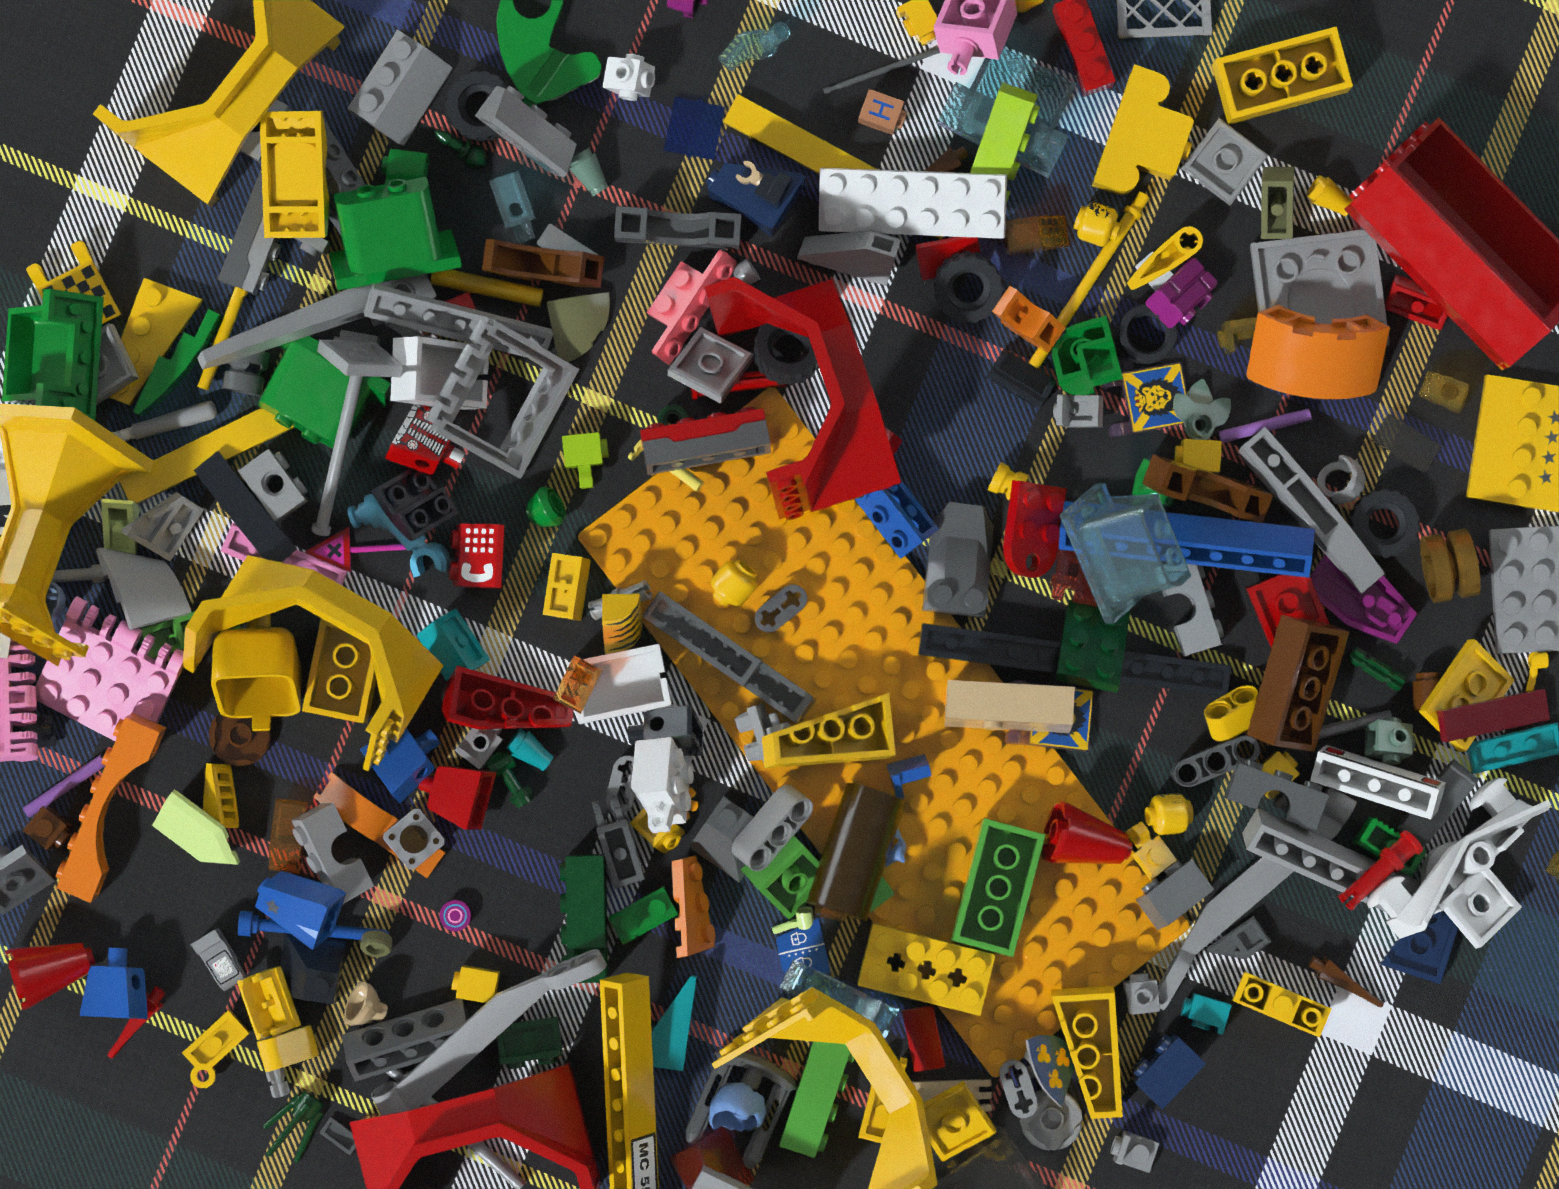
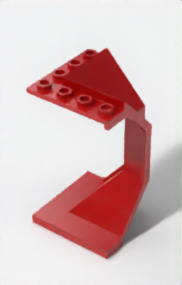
[704,277,901,520]
[349,1062,602,1189]

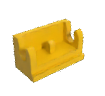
[543,553,591,621]
[237,966,301,1040]

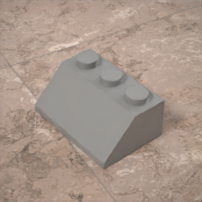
[347,30,453,147]
[475,86,577,178]

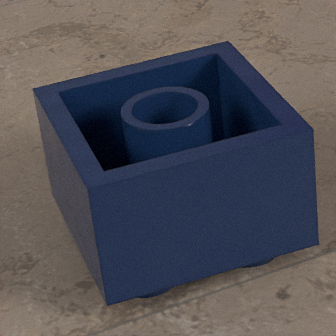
[1130,1032,1206,1110]

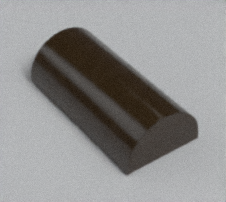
[806,783,906,922]

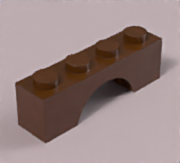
[1142,454,1273,523]

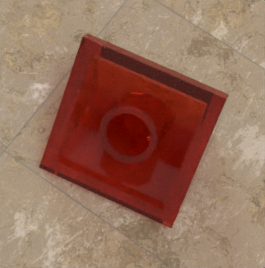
[669,1126,755,1189]

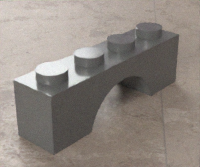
[614,206,742,250]

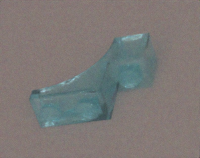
[780,959,899,1038]

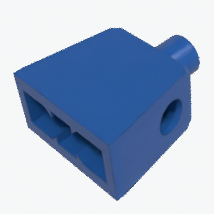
[360,728,441,803]
[80,948,148,1019]

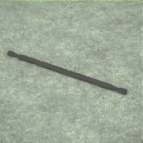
[823,47,940,94]

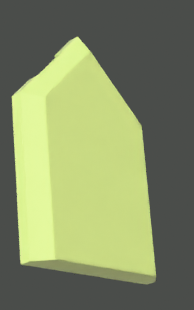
[152,789,240,865]

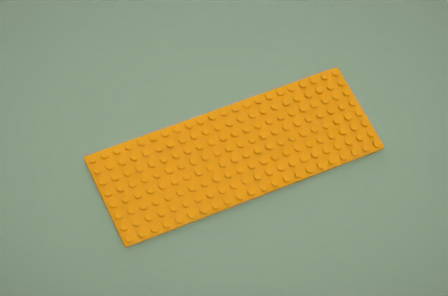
[578,387,1189,1077]

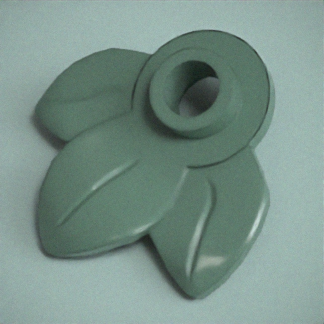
[1173,379,1231,440]

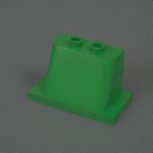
[329,177,462,291]
[2,289,104,421]
[258,336,391,449]

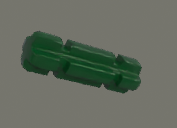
[1347,647,1406,691]

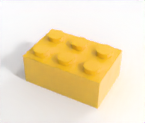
[302,619,376,724]

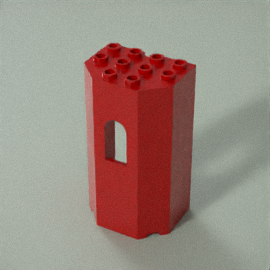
[1344,117,1559,370]

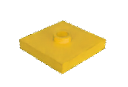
[923,1081,996,1162]

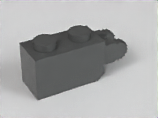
[592,795,645,889]

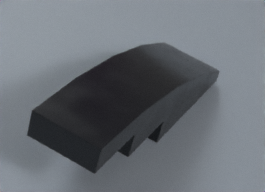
[194,451,297,562]

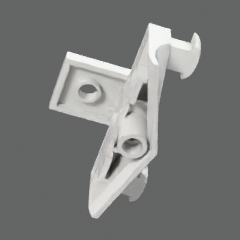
[1367,778,1551,949]

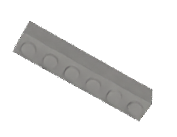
[1242,808,1421,912]

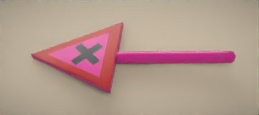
[304,527,407,573]

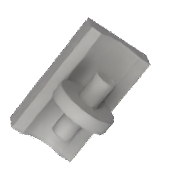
[735,703,790,762]

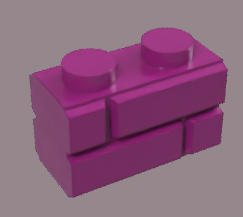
[1146,258,1217,329]

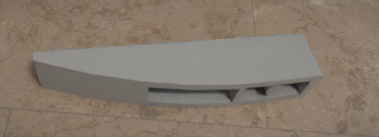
[1237,427,1385,594]

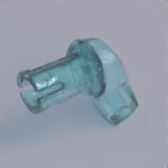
[718,22,790,71]

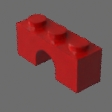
[1052,0,1116,97]

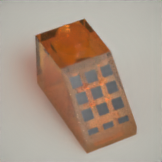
[1005,215,1070,256]

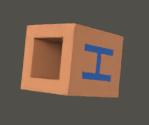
[858,89,907,135]

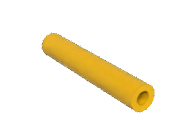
[430,269,544,307]

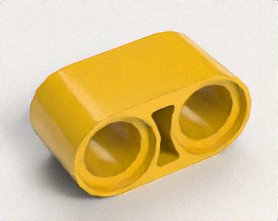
[1204,685,1258,742]
[257,1025,320,1072]

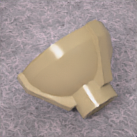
[343,981,388,1026]

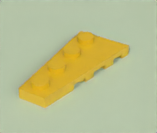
[109,278,204,406]

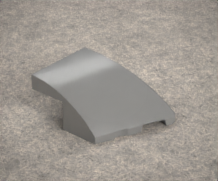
[96,548,191,630]

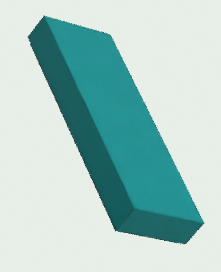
[1467,722,1559,774]

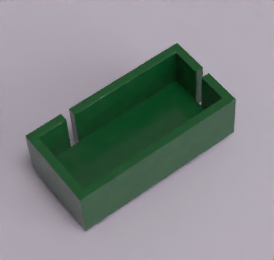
[560,854,608,983]

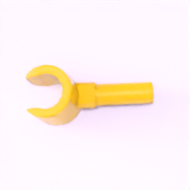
[1525,652,1549,692]

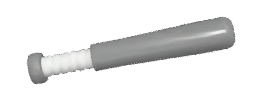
[112,401,217,441]

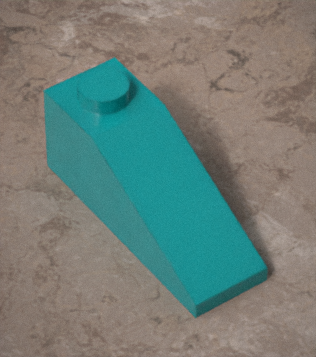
[652,975,697,1071]

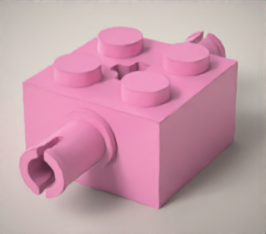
[934,0,1017,76]

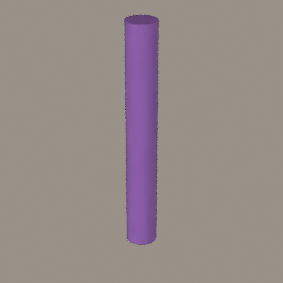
[1218,408,1312,443]
[23,754,105,818]

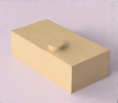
[944,680,1075,733]

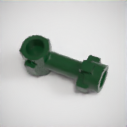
[485,750,534,809]

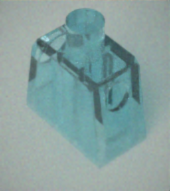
[489,170,536,243]

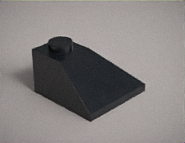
[279,933,347,1004]

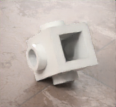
[603,54,655,101]

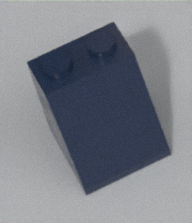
[706,163,805,237]

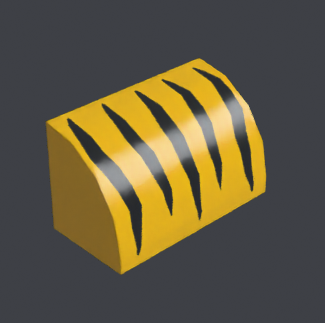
[602,594,643,654]

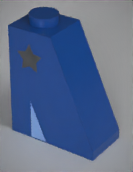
[255,871,346,950]

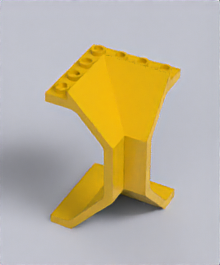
[93,0,345,208]
[0,404,154,667]
[182,555,444,771]
[712,987,937,1189]

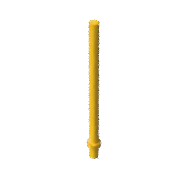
[1028,192,1150,369]

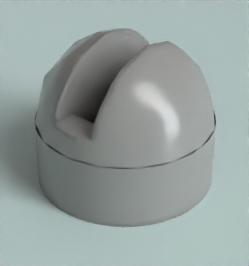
[733,258,760,285]

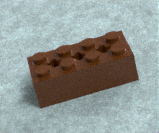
[1247,615,1349,752]

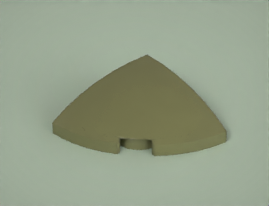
[547,292,610,363]

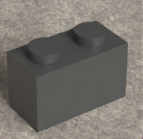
[1135,860,1214,930]

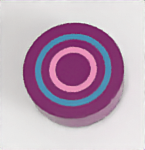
[440,900,472,931]

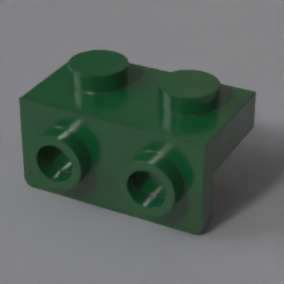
[497,1016,563,1069]

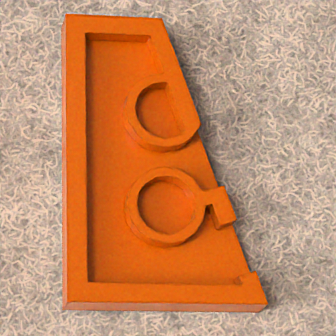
[672,856,716,958]

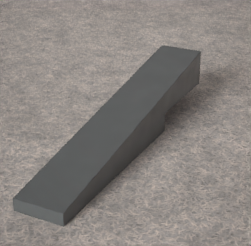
[642,591,817,724]

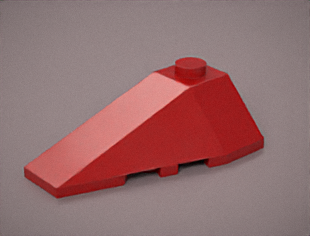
[442,666,575,729]

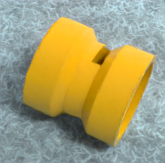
[987,462,1029,500]

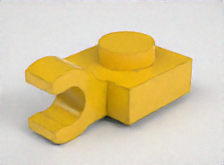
[1125,822,1177,880]

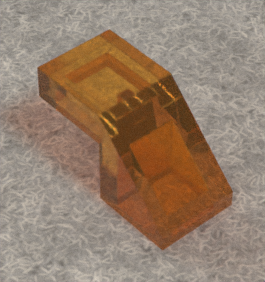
[269,798,308,874]

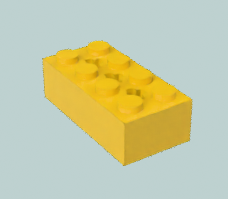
[1212,27,1353,125]
[857,922,996,1016]

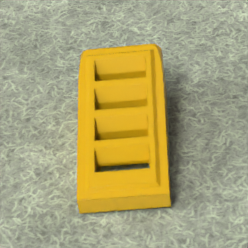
[203,763,239,828]

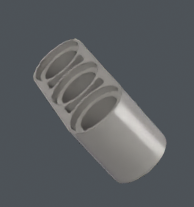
[732,784,813,871]

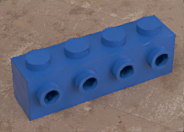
[854,479,939,559]

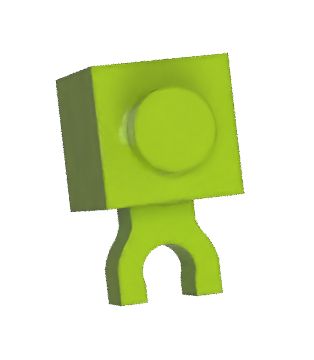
[562,432,609,489]

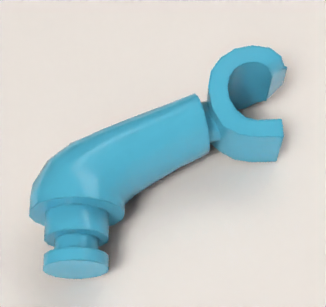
[348,494,450,577]

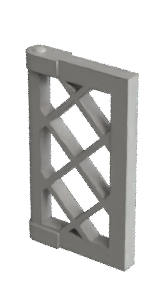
[1116,0,1213,39]

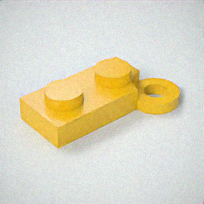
[182,1010,251,1088]

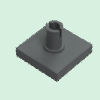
[0,845,55,915]

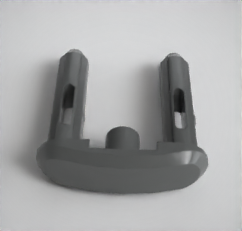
[686,1048,798,1169]

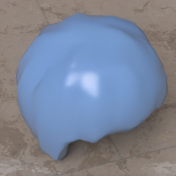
[709,1082,767,1132]

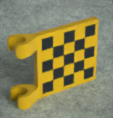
[26,241,121,324]

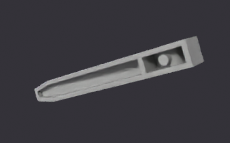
[197,274,437,370]

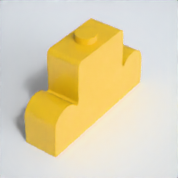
[1091,64,1194,195]

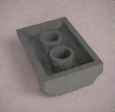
[922,502,994,618]

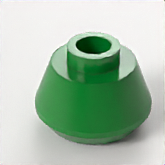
[526,486,566,527]

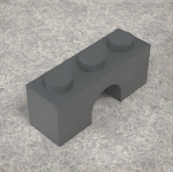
[1224,759,1329,831]

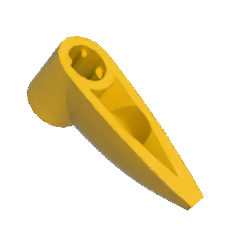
[1127,226,1203,290]

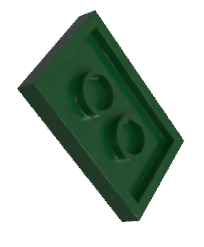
[1055,599,1130,693]

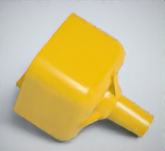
[211,614,302,731]

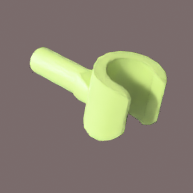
[772,907,814,934]

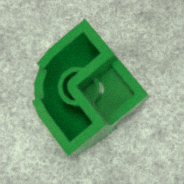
[1052,316,1123,396]

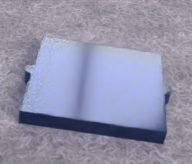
[664,97,725,161]

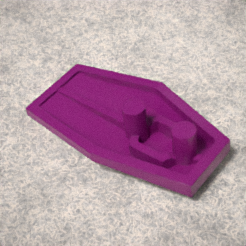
[1310,554,1417,644]

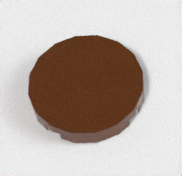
[209,712,272,766]

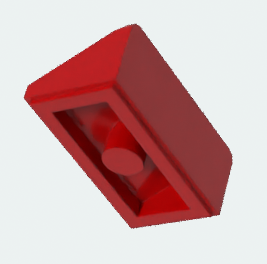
[916,237,980,280]
[1384,274,1448,331]
[902,1004,945,1072]

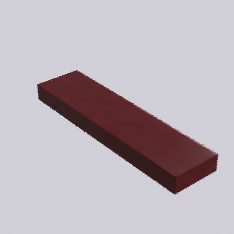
[1437,689,1550,742]

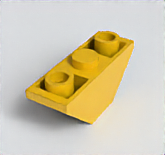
[1232,972,1332,1038]

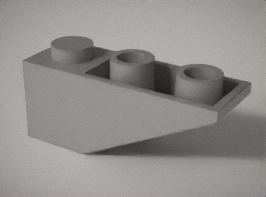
[797,230,901,286]

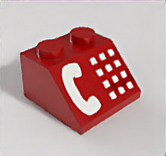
[448,524,504,589]

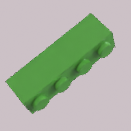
[779,1041,854,1158]

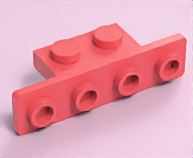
[647,249,737,365]

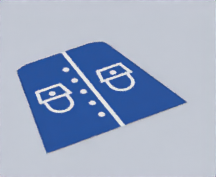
[776,918,831,973]

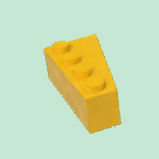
[762,693,896,768]
[1051,986,1123,1119]

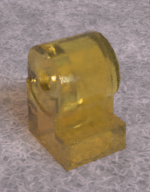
[1418,371,1470,414]

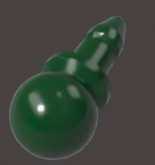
[435,130,488,170]

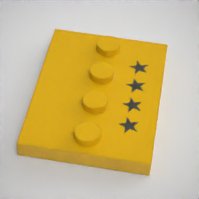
[1466,374,1559,513]

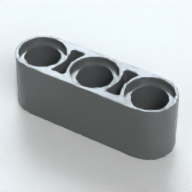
[1171,735,1260,787]
[1397,759,1479,847]

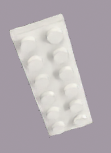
[819,168,1007,239]

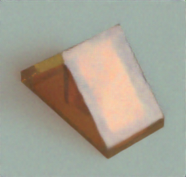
[553,655,604,714]

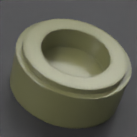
[360,931,392,957]

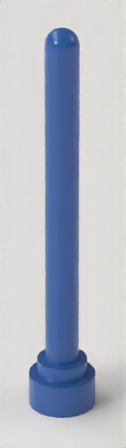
[238,911,389,940]

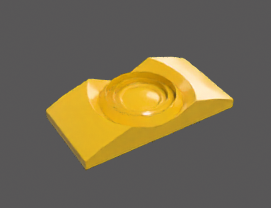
[260,111,329,238]

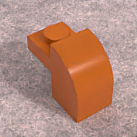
[992,286,1066,353]

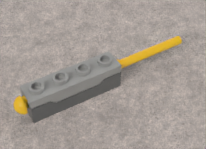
[197,169,281,391]

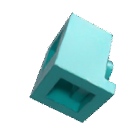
[1181,992,1231,1035]

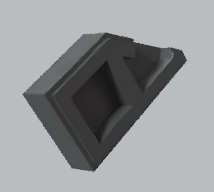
[1205,915,1271,959]

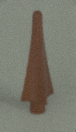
[924,147,969,172]
[1308,956,1384,1008]

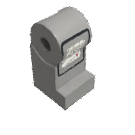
[191,928,246,991]

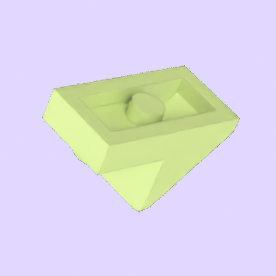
[101,499,140,555]

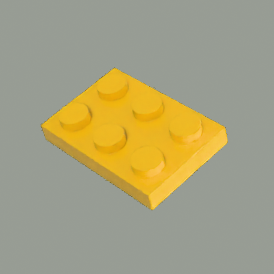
[1419,639,1514,752]

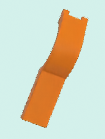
[313,772,446,878]

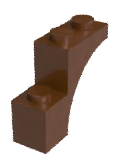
[482,239,604,288]

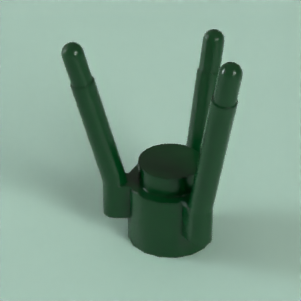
[263,1090,324,1163]

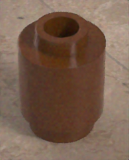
[1412,672,1441,717]

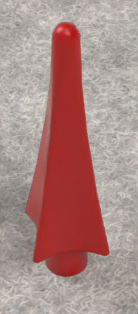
[108,986,166,1059]

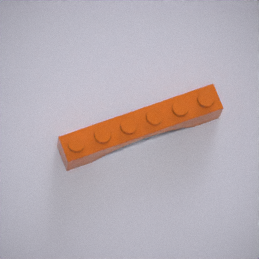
[56,713,167,903]

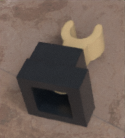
[736,161,793,209]

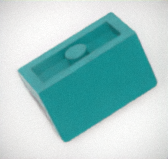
[417,608,490,681]

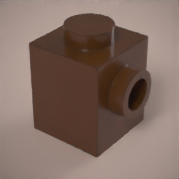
[23,805,73,850]

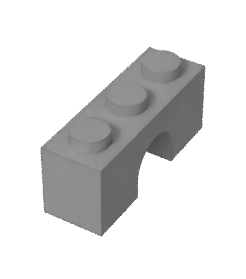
[1155,562,1224,656]
[291,803,374,904]

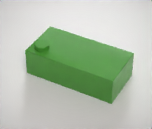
[950,818,1045,957]

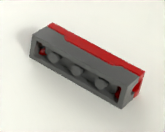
[640,407,771,475]

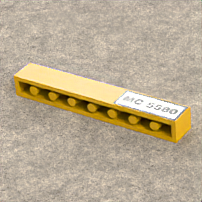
[600,972,659,1189]

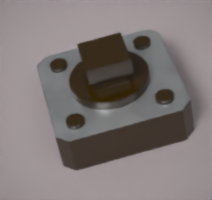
[383,808,445,870]

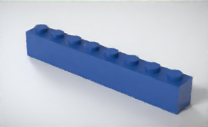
[1059,501,1315,578]

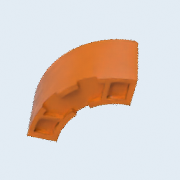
[1246,304,1390,399]

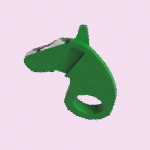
[497,0,601,108]

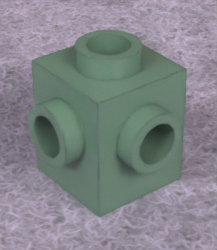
[1365,717,1416,765]

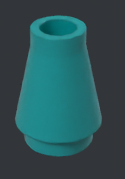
[506,728,554,771]

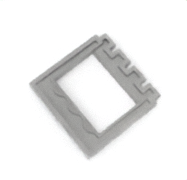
[426,318,579,479]

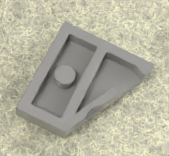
[121,492,204,561]

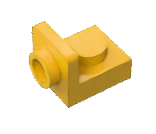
[629,808,685,854]

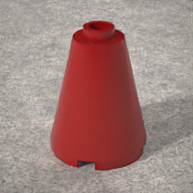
[1041,801,1132,864]
[4,943,96,1010]

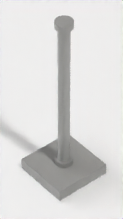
[311,340,404,536]

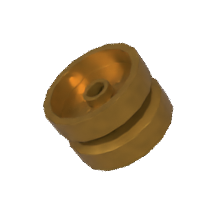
[1420,528,1481,603]

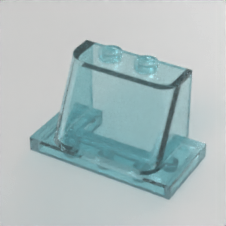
[937,48,1077,178]
[1060,483,1191,624]

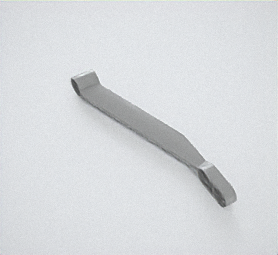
[1158,787,1357,1010]
[371,949,607,1115]

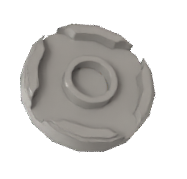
[1020,1089,1082,1151]

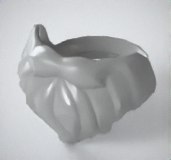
[1317,455,1366,505]

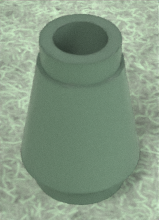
[569,148,609,196]

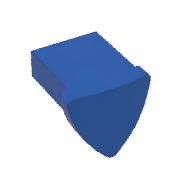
[887,754,932,800]

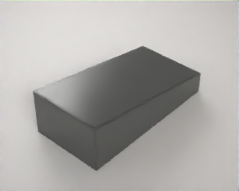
[319,1117,357,1156]

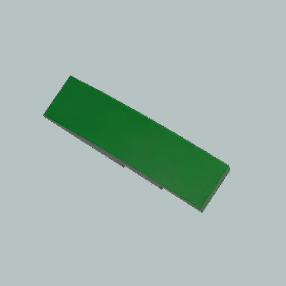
[133,309,223,417]

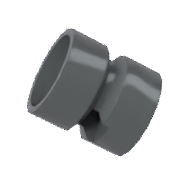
[222,351,270,396]

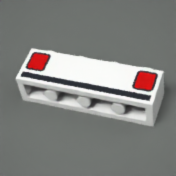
[1310,745,1446,819]

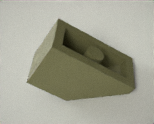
[1261,167,1294,239]

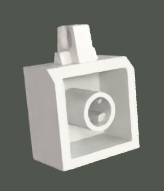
[631,737,694,833]

